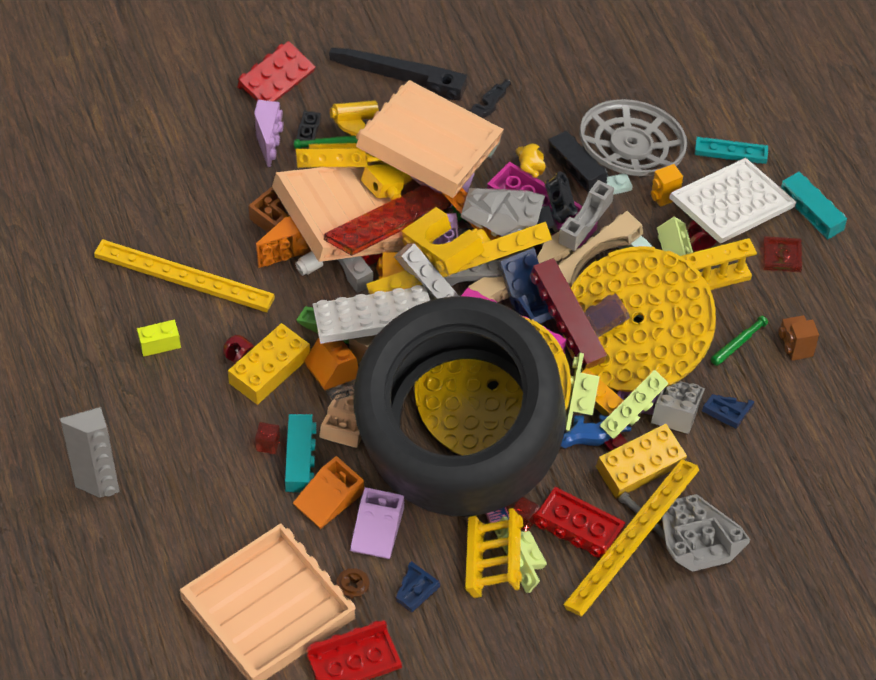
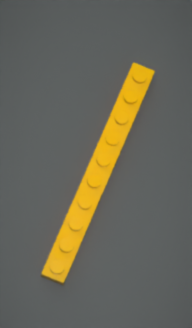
[366,222,552,294]
[94,239,275,312]
[564,459,699,617]

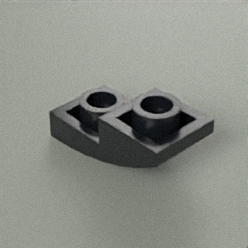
[296,111,321,141]

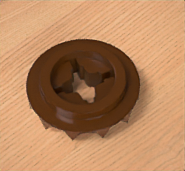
[337,568,370,599]

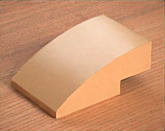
[319,387,362,448]

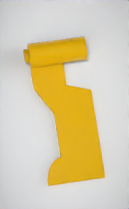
[330,101,380,162]

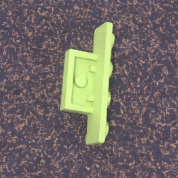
[565,353,600,431]
[600,370,668,439]
[494,516,547,593]

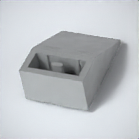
[651,380,705,434]

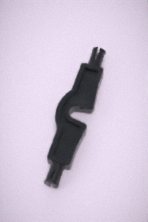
[469,79,511,118]

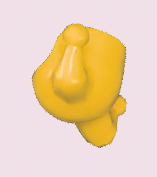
[516,144,546,178]

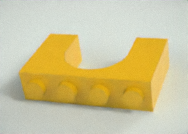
[401,207,485,276]

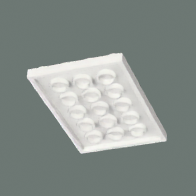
[669,158,796,244]
[313,285,430,344]

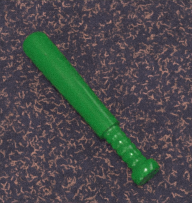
[294,136,358,150]
[711,315,768,366]

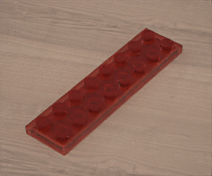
[324,185,451,256]

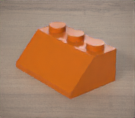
[304,338,359,390]

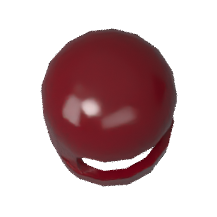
[686,220,717,252]
[223,335,255,365]

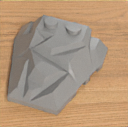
[461,188,545,237]

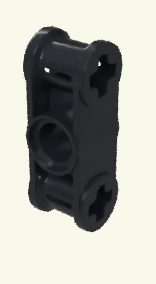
[544,171,577,224]

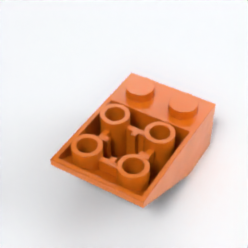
[256,216,311,268]
[293,456,364,529]

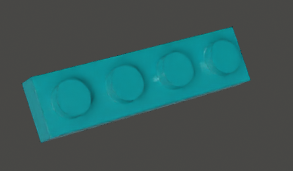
[695,137,768,164]

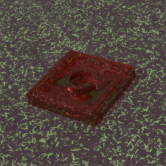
[763,236,802,272]

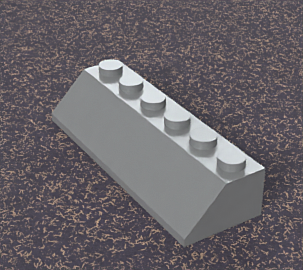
[60,407,120,498]

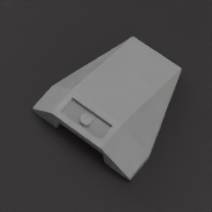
[662,494,750,572]

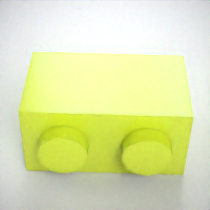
[137,320,181,357]

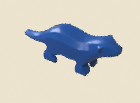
[561,415,631,449]

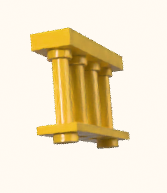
[296,143,381,168]
[681,238,757,290]
[466,508,523,598]

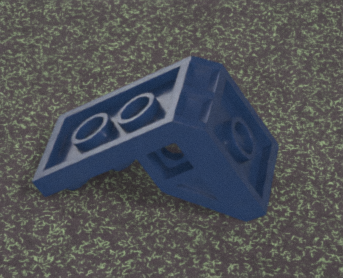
[498,247,554,324]

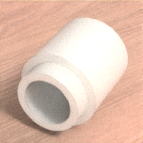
[295,251,323,276]

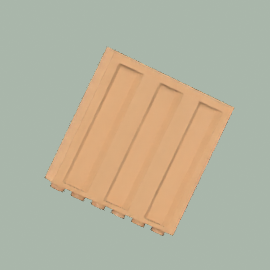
[356,80,504,198]
[272,162,413,262]
[180,523,356,680]

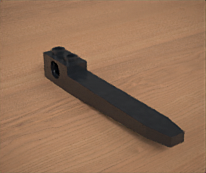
[329,48,467,101]

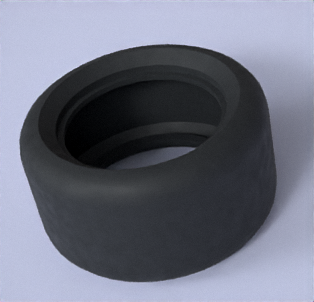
[353,296,566,516]

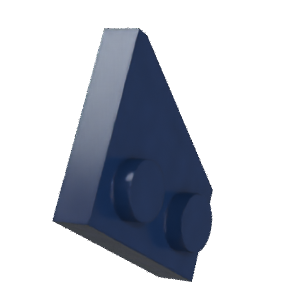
[702,394,754,429]
[396,561,440,612]

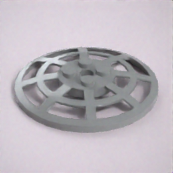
[580,99,687,176]

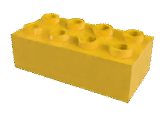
[228,323,310,405]
[595,424,687,499]

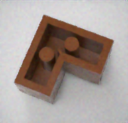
[249,187,288,233]
[778,315,819,361]

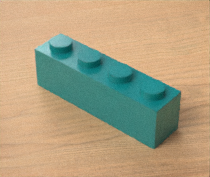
[781,172,847,240]
[285,414,317,492]

